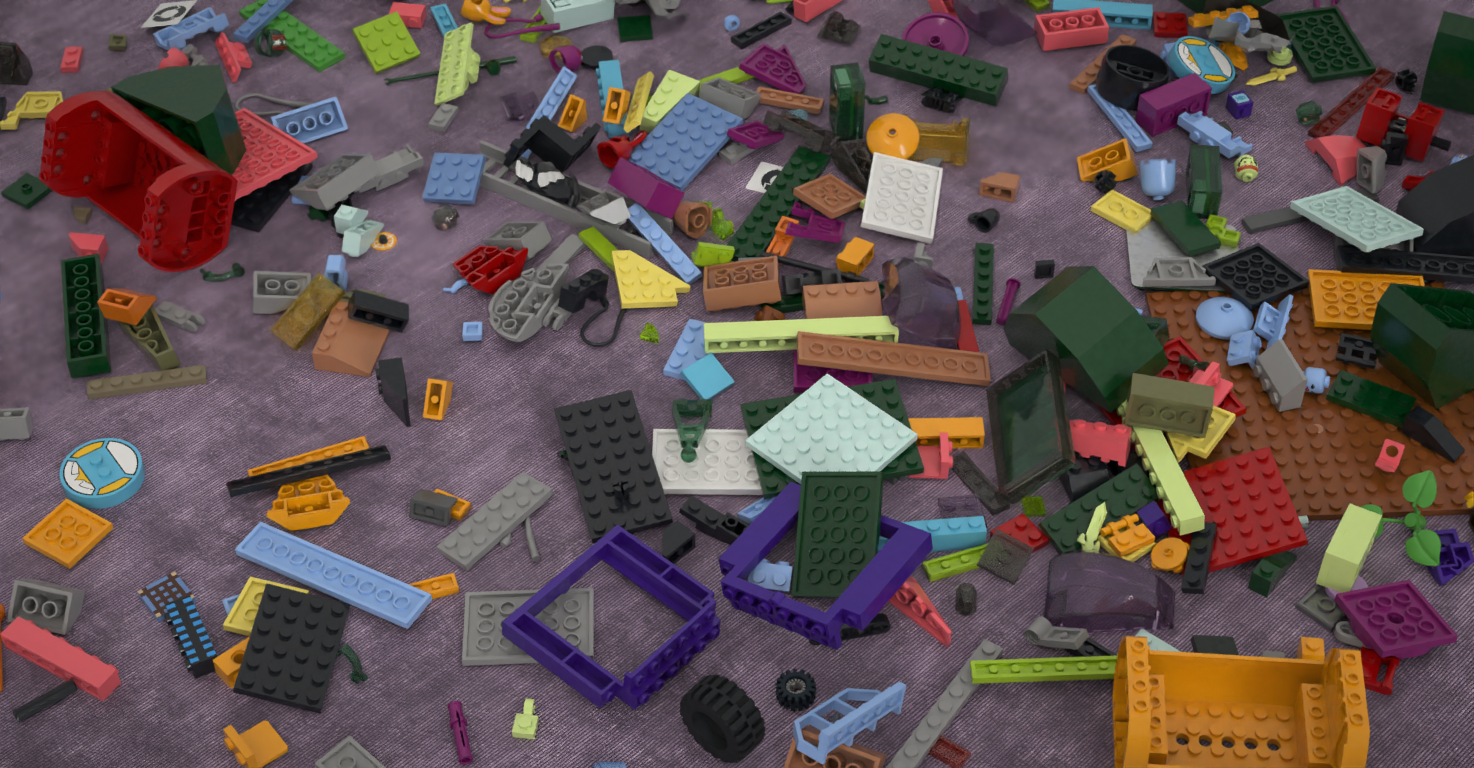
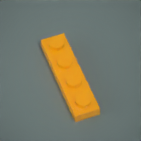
[1188,5,1258,28]

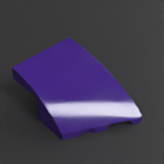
[1417,529,1474,586]

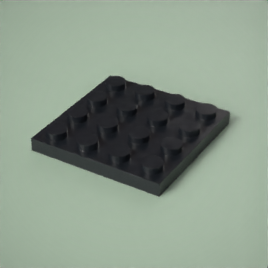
[1202,243,1309,311]

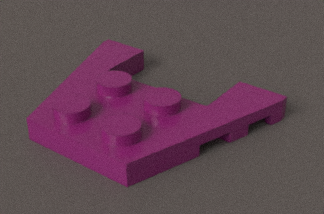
[785,202,845,243]

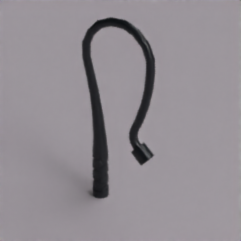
[580,297,628,347]

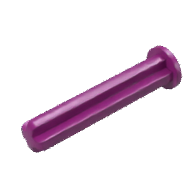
[996,278,1021,325]

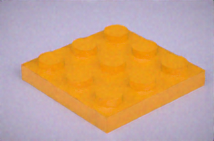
[22,498,114,569]

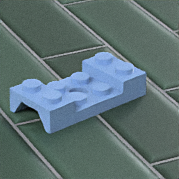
[153,7,229,50]

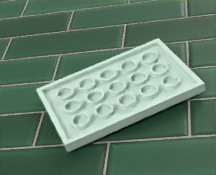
[1290,186,1424,252]

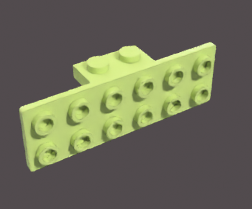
[434,22,480,106]

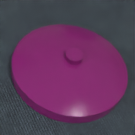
[902,13,969,56]

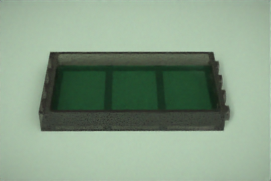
[986,349,1076,504]

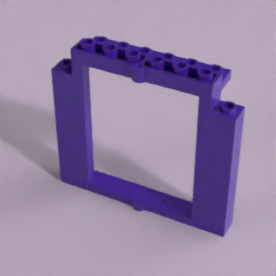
[718,482,933,650]
[502,525,721,710]

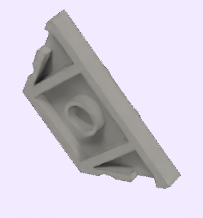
[1142,257,1216,287]

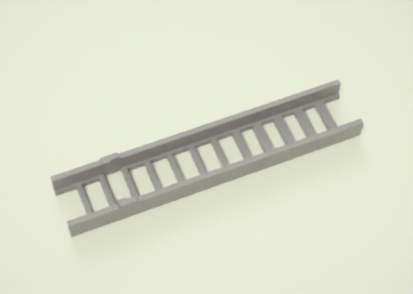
[479,140,673,258]

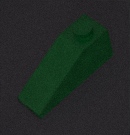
[1248,551,1297,598]

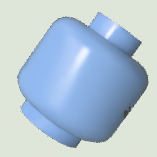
[1303,367,1330,394]

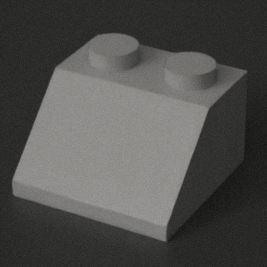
[1356,146,1387,193]

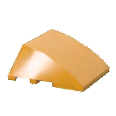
[266,474,350,531]

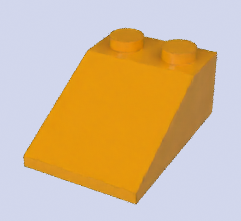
[1076,138,1138,181]

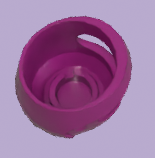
[549,45,583,72]

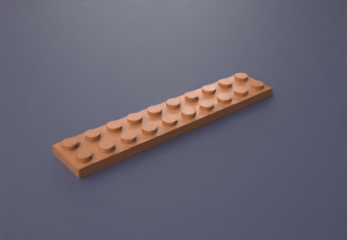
[797,331,991,386]

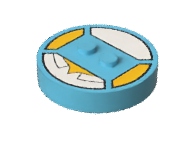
[1168,36,1235,94]
[59,438,145,509]

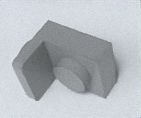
[913,242,933,273]

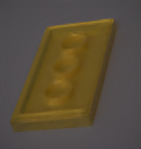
[270,273,346,351]

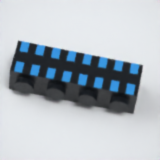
[164,595,217,679]

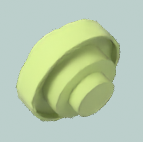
[1267,46,1293,65]

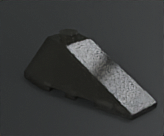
[830,139,873,194]

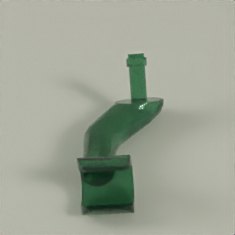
[200,263,245,282]
[336,644,368,684]

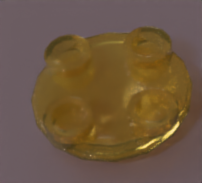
[540,35,572,58]

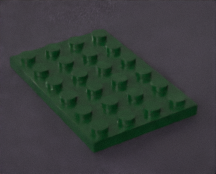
[1276,6,1376,83]
[792,471,884,598]

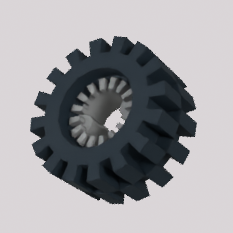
[776,669,816,711]

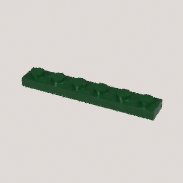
[972,243,994,325]

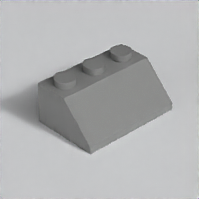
[699,77,762,119]
[576,190,631,225]
[1253,339,1308,412]
[7,578,85,635]

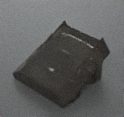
[817,11,861,45]

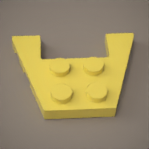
[0,91,63,130]

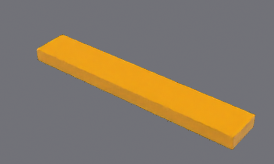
[247,436,369,477]

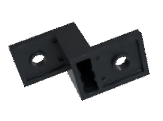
[503,115,601,174]

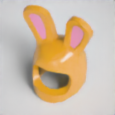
[460,0,511,25]

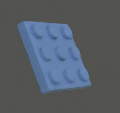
[422,153,486,204]

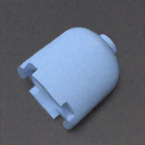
[1139,159,1176,200]

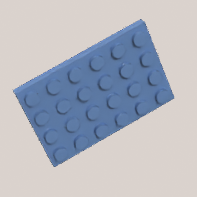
[628,93,744,191]

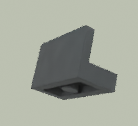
[409,489,458,526]

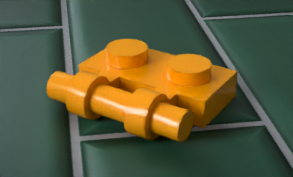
[1100,514,1155,558]

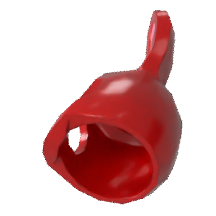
[597,130,647,168]

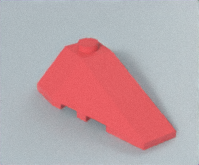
[888,576,952,647]

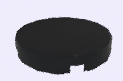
[581,45,613,70]

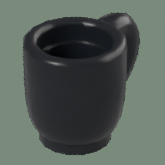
[967,208,1000,233]

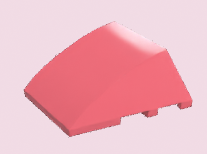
[1305,135,1367,186]

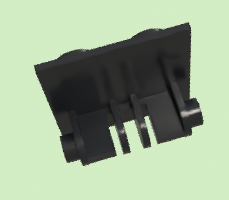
[921,87,964,113]

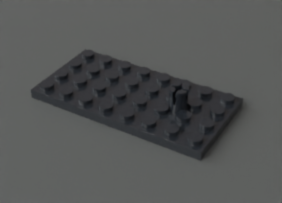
[554,390,673,543]

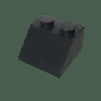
[1059,456,1109,503]

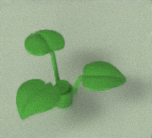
[1361,470,1441,566]

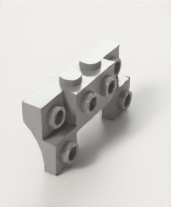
[358,145,424,193]

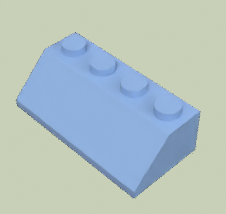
[268,97,348,144]

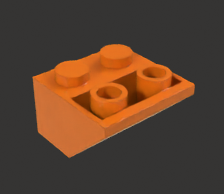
[97,288,157,325]

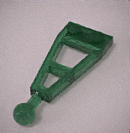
[672,399,713,463]

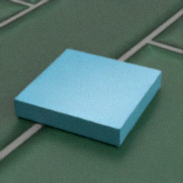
[680,353,735,403]

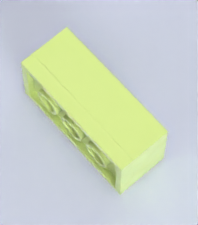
[1316,503,1382,593]

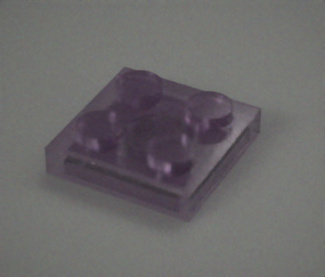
[938,494,987,530]

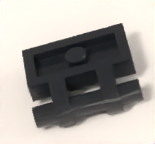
[1335,333,1377,369]

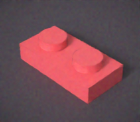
[60,46,84,73]

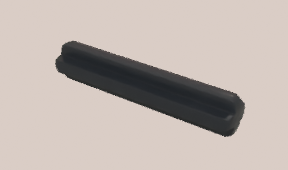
[13,680,78,722]

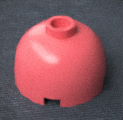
[158,47,189,69]

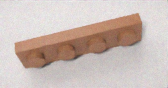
[756,86,824,115]

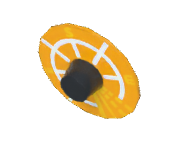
[371,232,397,251]

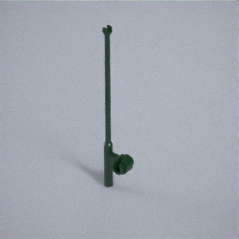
[384,56,517,85]

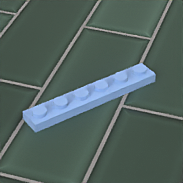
[1087,84,1152,152]
[627,202,702,285]

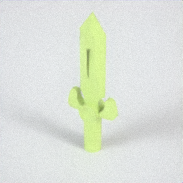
[1076,502,1107,567]

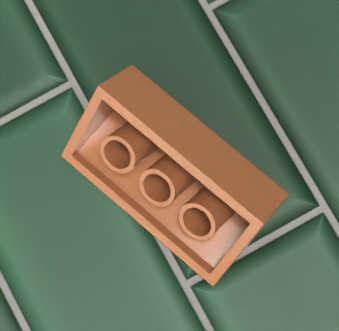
[784,726,887,768]

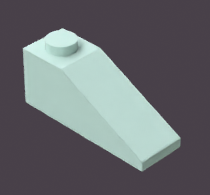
[342,219,384,257]

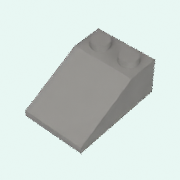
[484,221,552,260]
[253,271,311,314]

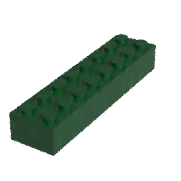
[869,34,1008,107]
[61,254,111,379]

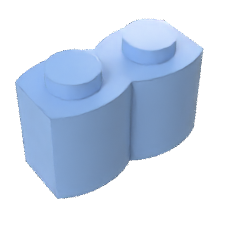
[324,255,348,291]

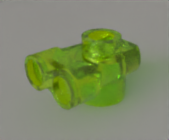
[712,207,734,240]

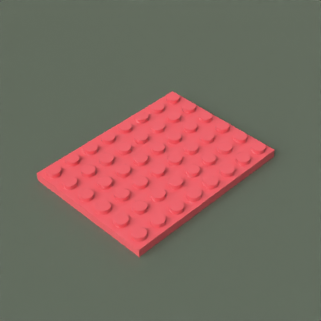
[232,108,318,201]

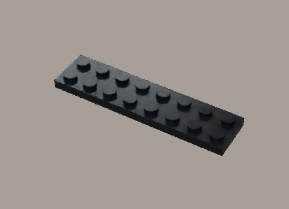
[1336,245,1474,284]

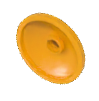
[866,113,919,159]

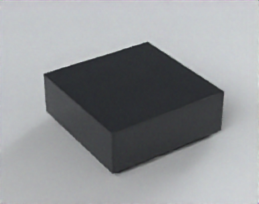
[1034,259,1055,279]

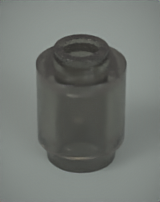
[955,583,977,616]

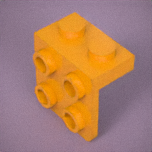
[223,721,288,768]

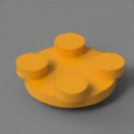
[1151,537,1190,573]

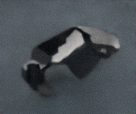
[515,159,580,208]

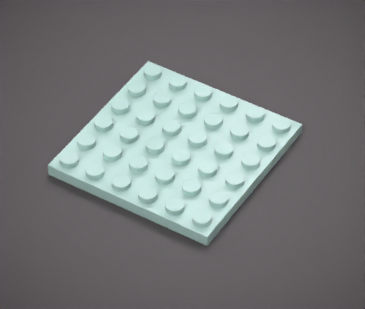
[745,374,918,484]

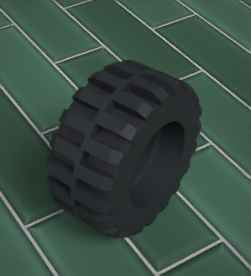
[680,674,766,763]

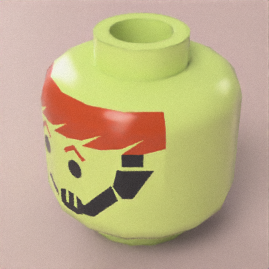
[1234,155,1258,182]

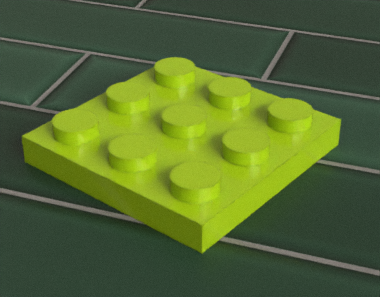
[352,11,421,74]

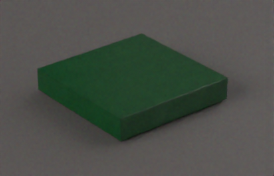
[617,15,653,42]

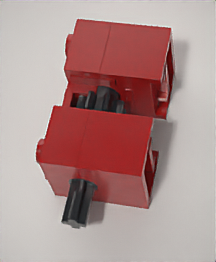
[1356,87,1451,162]

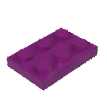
[727,121,785,149]

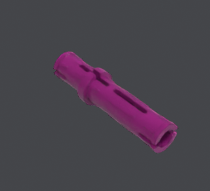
[448,701,473,765]

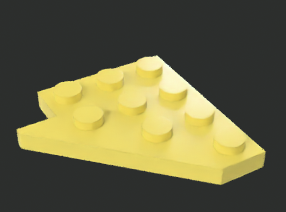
[611,250,690,309]
[1165,405,1236,462]

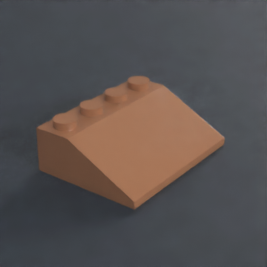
[703,256,781,312]
[802,281,882,319]
[312,301,390,377]

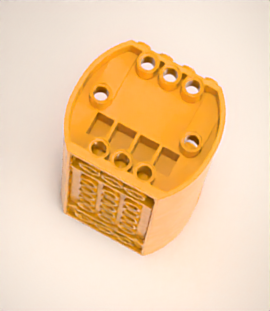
[1112,635,1370,768]

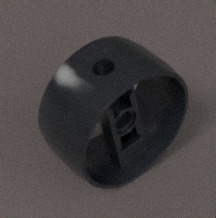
[1096,45,1170,111]

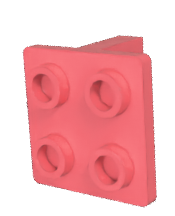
[1189,361,1233,407]

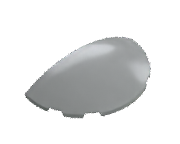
[488,263,569,342]

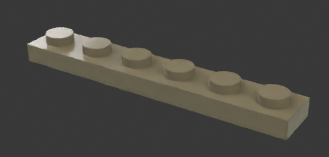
[87,364,207,400]

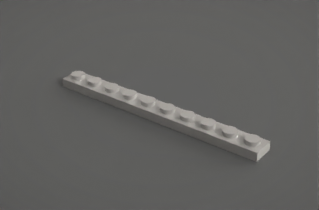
[886,639,1003,768]

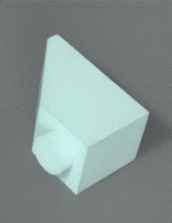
[334,205,368,234]

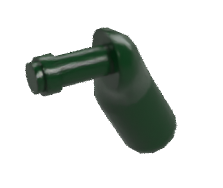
[865,95,888,104]

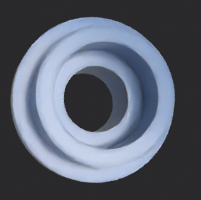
[724,15,740,31]

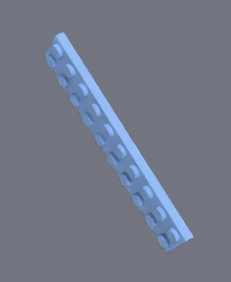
[235,522,432,629]

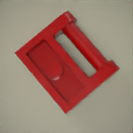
[1360,646,1401,695]

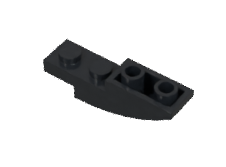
[679,495,749,545]

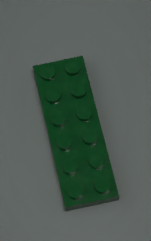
[1038,464,1159,558]

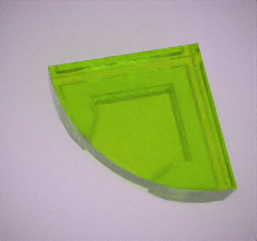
[640,322,659,344]

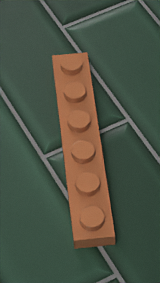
[1069,34,1137,95]

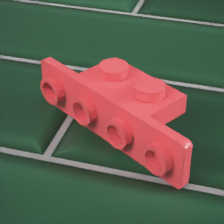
[215,32,253,83]

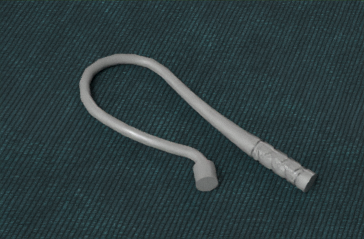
[235,93,314,116]
[500,515,540,562]

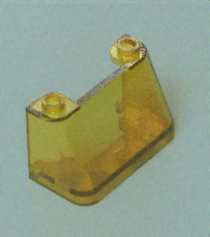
[902,114,970,165]

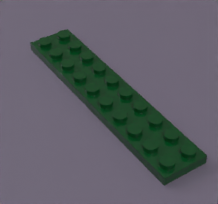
[727,146,831,262]

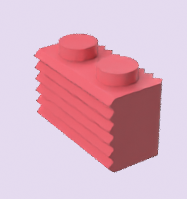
[389,2,427,29]

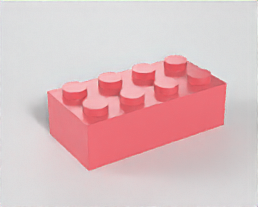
[1034,7,1109,51]

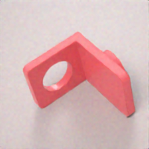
[1375,439,1405,472]

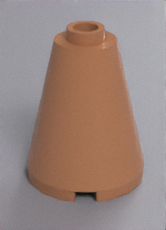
[670,200,713,238]

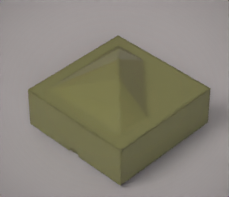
[109,34,127,51]

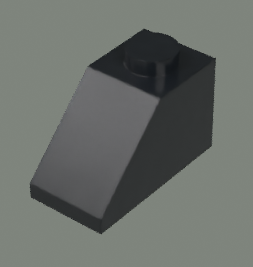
[662,521,695,564]

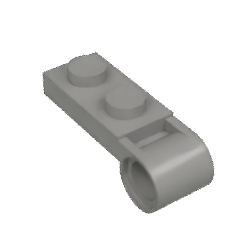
[1024,616,1089,650]

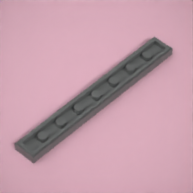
[1241,188,1379,234]

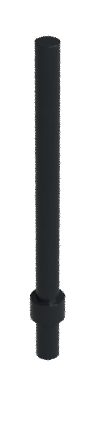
[761,251,869,283]

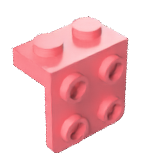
[908,432,953,479]

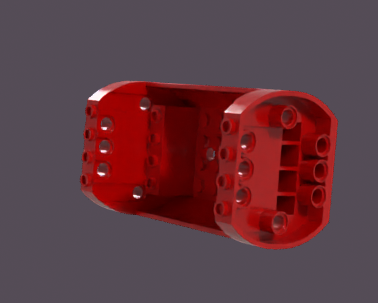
[39,91,238,272]

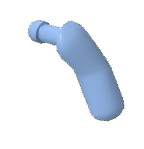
[443,278,468,294]

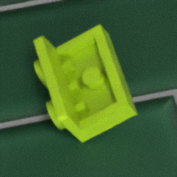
[691,242,735,267]

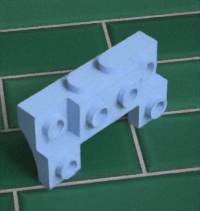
[1177,110,1253,158]

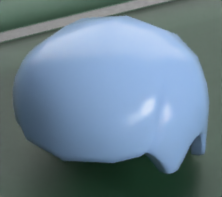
[1224,11,1251,35]

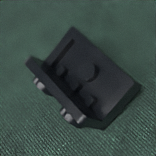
[1380,132,1409,166]

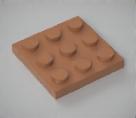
[793,173,866,219]

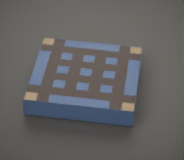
[137,571,197,622]

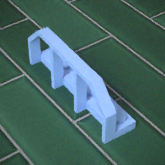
[792,681,906,765]

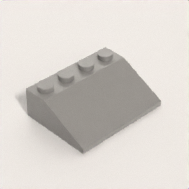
[289,154,380,211]

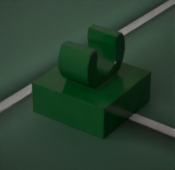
[307,206,329,222]

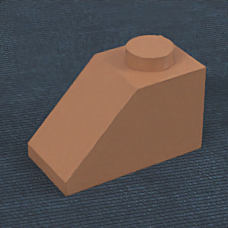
[979,172,1020,203]

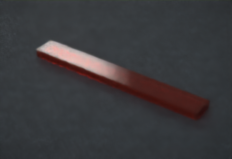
[1308,66,1395,139]

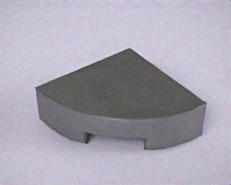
[921,158,943,168]

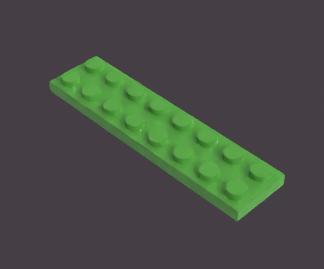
[239,0,346,72]

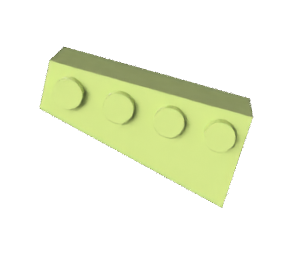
[640,70,700,133]

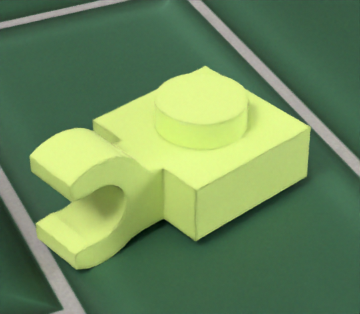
[512,698,539,740]

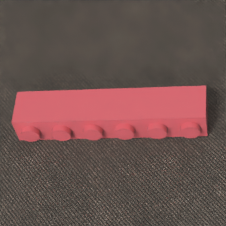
[0,616,121,701]

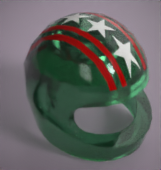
[254,30,287,57]

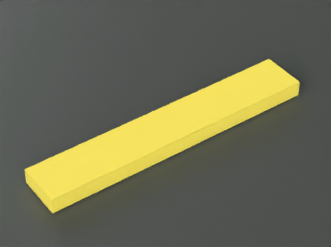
[623,71,654,133]

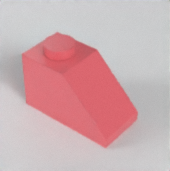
[68,232,109,264]

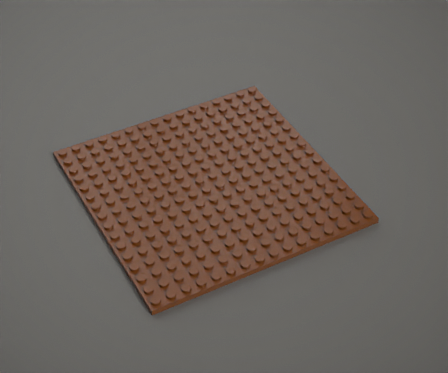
[1145,282,1474,521]

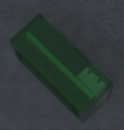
[829,62,866,142]
[1185,144,1222,219]

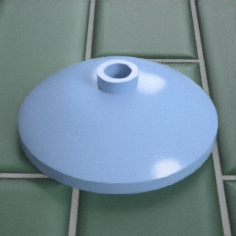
[1196,297,1254,340]

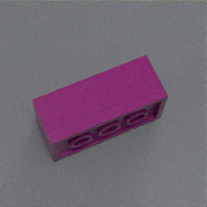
[1135,73,1212,137]
[608,157,685,219]

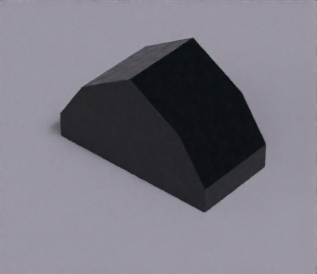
[1395,155,1474,257]

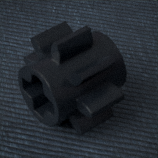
[1395,68,1417,91]
[1094,170,1116,193]

